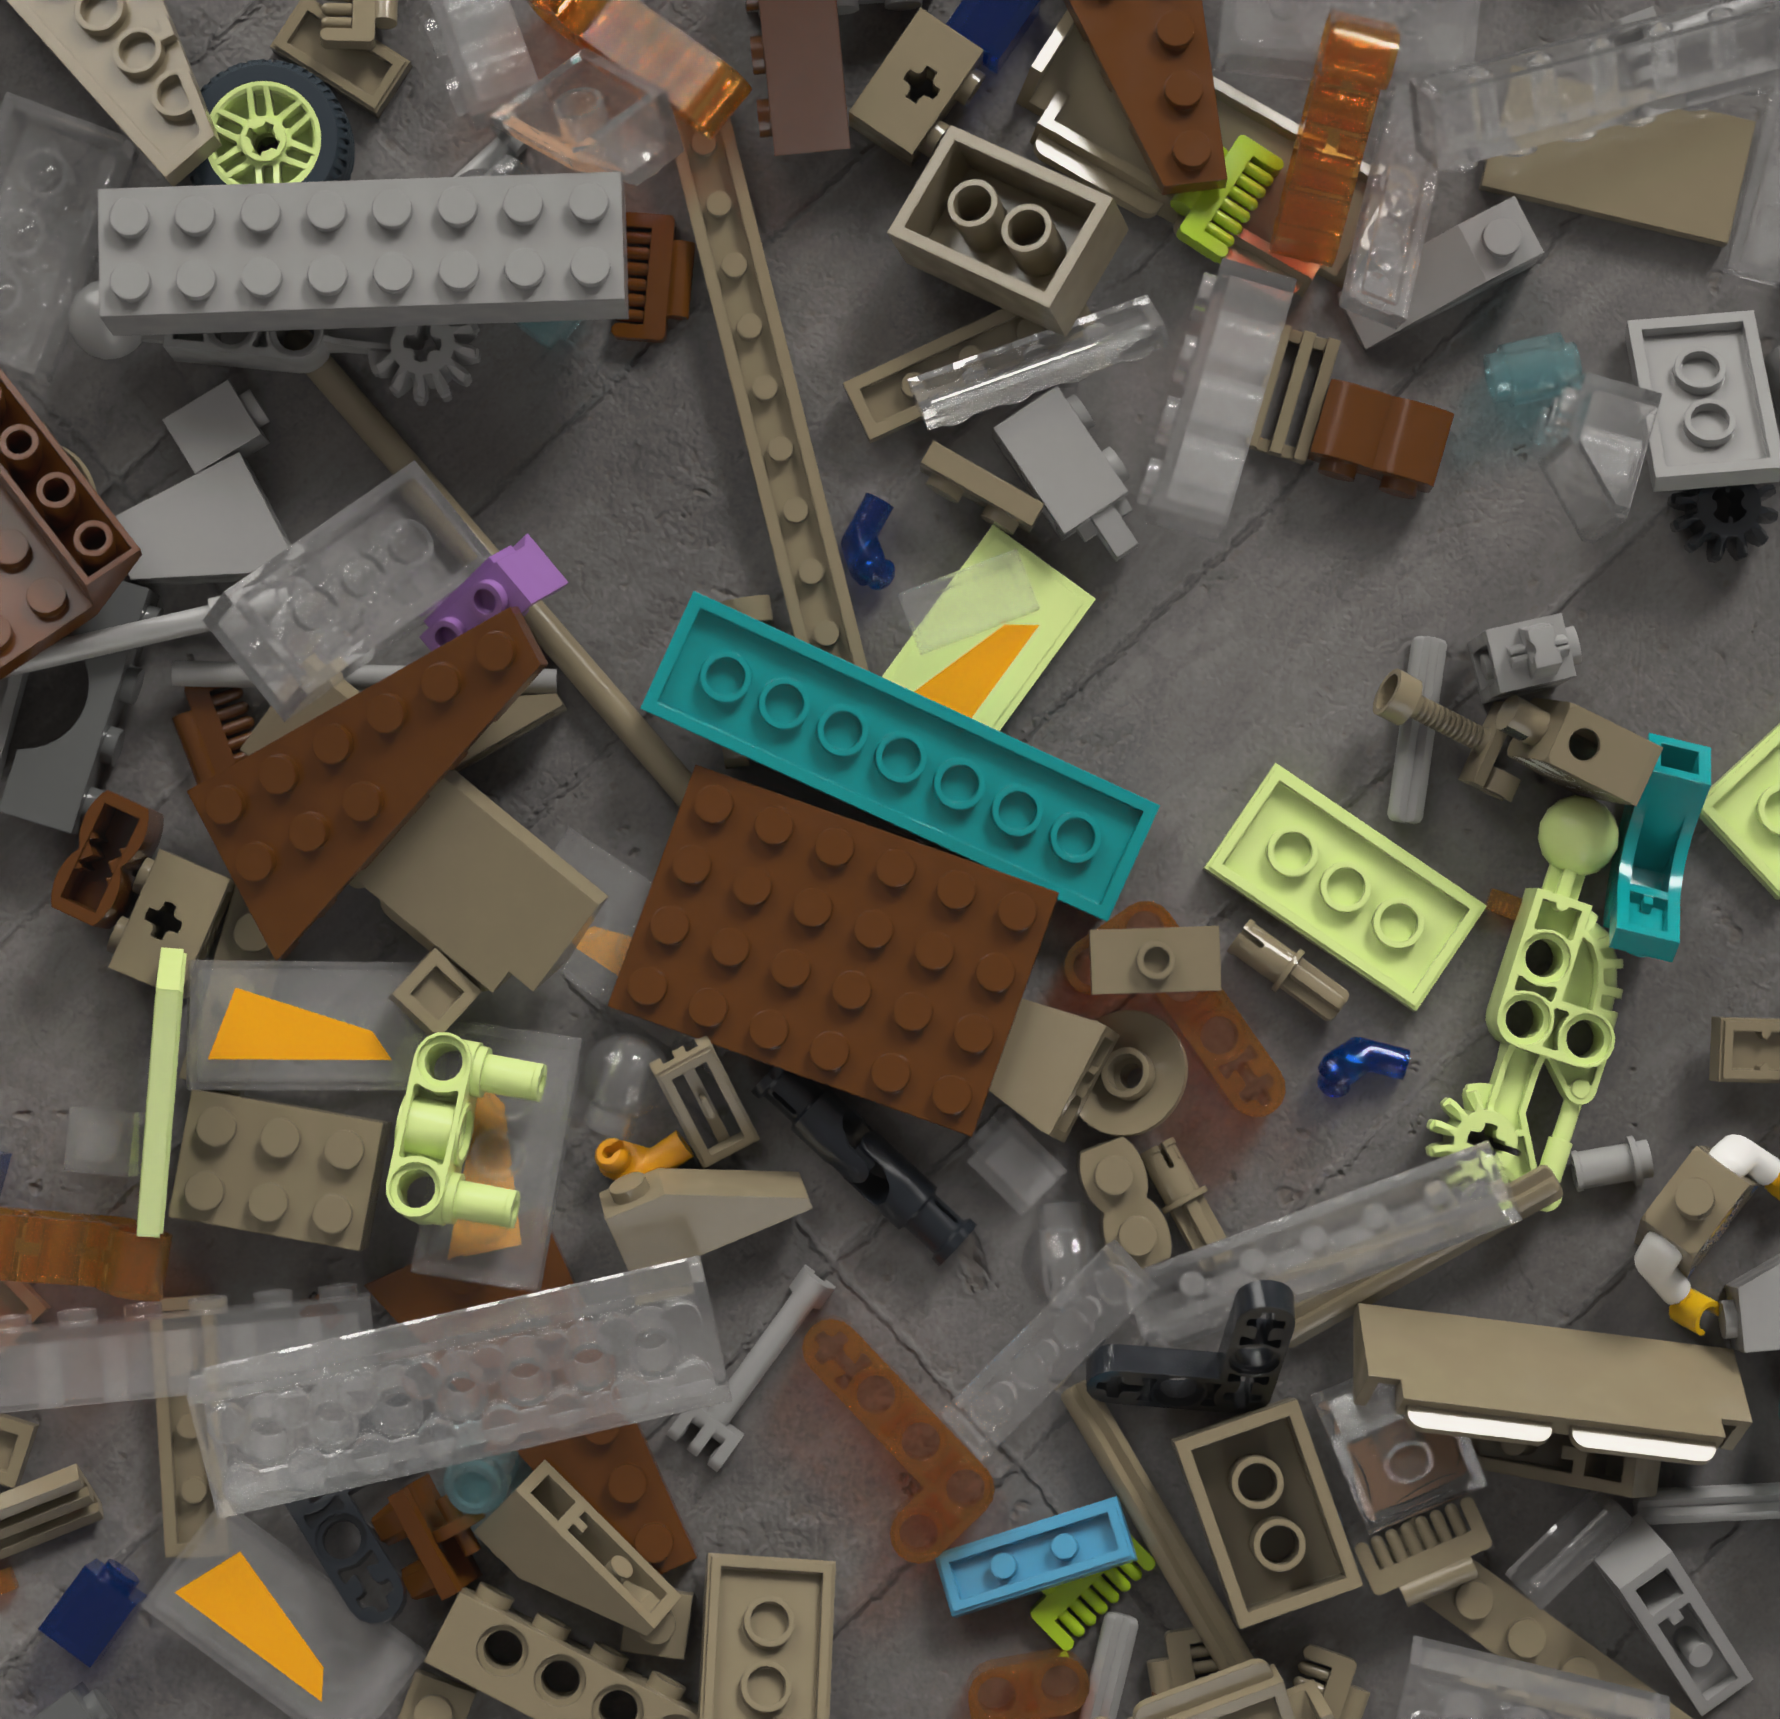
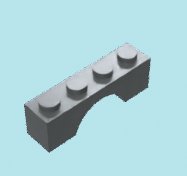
[0,581,164,836]

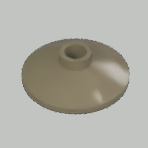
[1079,1010,1188,1137]

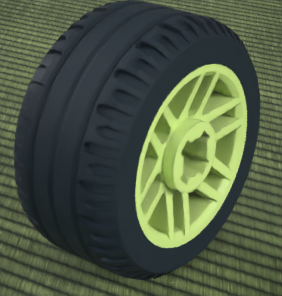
[188,59,355,186]

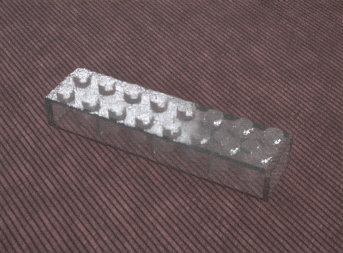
[187,1255,732,1519]

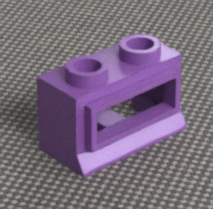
[420,533,569,651]

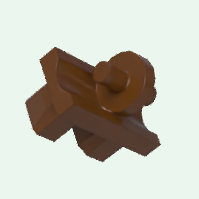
[371,1473,486,1601]

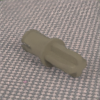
[1227,919,1349,1022]
[1140,1137,1230,1264]

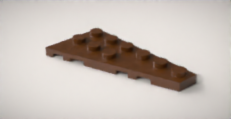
[1063,0,1227,195]
[187,606,548,961]
[364,1205,698,1575]

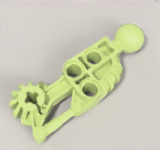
[1425,795,1623,1212]

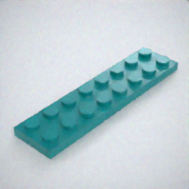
[640,591,1160,922]

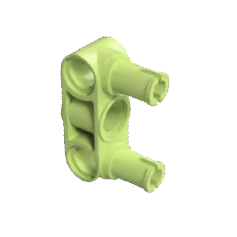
[386,1032,547,1229]

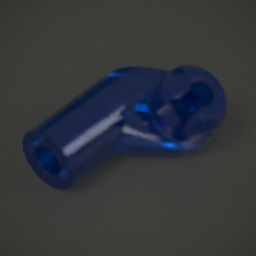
[841,493,895,590]
[1317,1037,1410,1098]

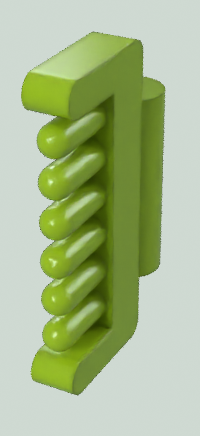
[1170,135,1284,263]
[1030,1534,1156,1651]

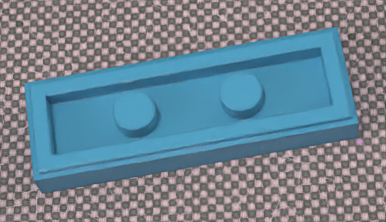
[934,1496,1138,1618]

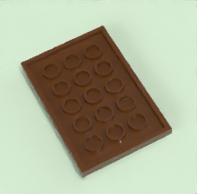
[608,764,1059,1138]

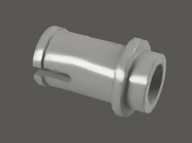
[1569,1135,1654,1192]

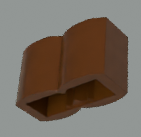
[1307,379,1454,499]
[51,790,164,929]

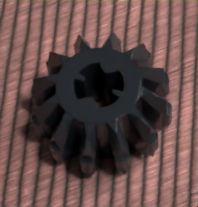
[1667,484,1778,563]

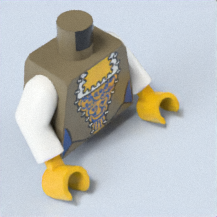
[1634,1134,1780,1336]

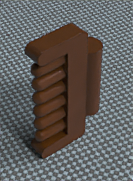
[611,212,696,343]
[172,686,255,785]

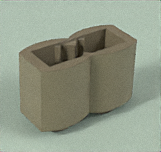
[1076,1136,1172,1274]

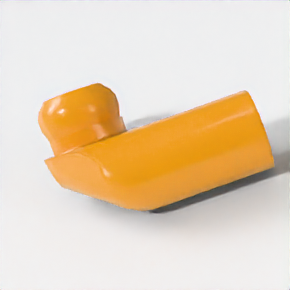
[595,1130,694,1181]

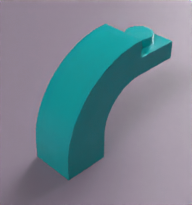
[1603,733,1711,962]

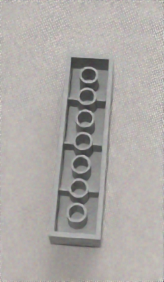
[98,171,629,336]

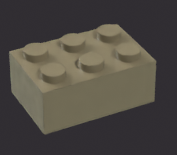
[887,125,1129,337]
[168,1089,392,1251]
[1170,1397,1363,1629]

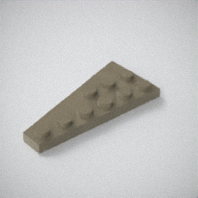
[6,0,222,186]

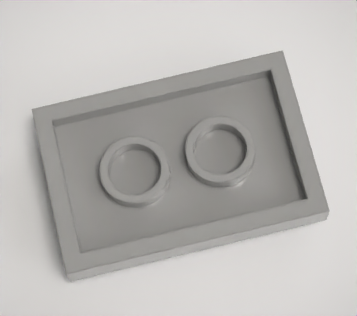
[1625,310,1780,492]

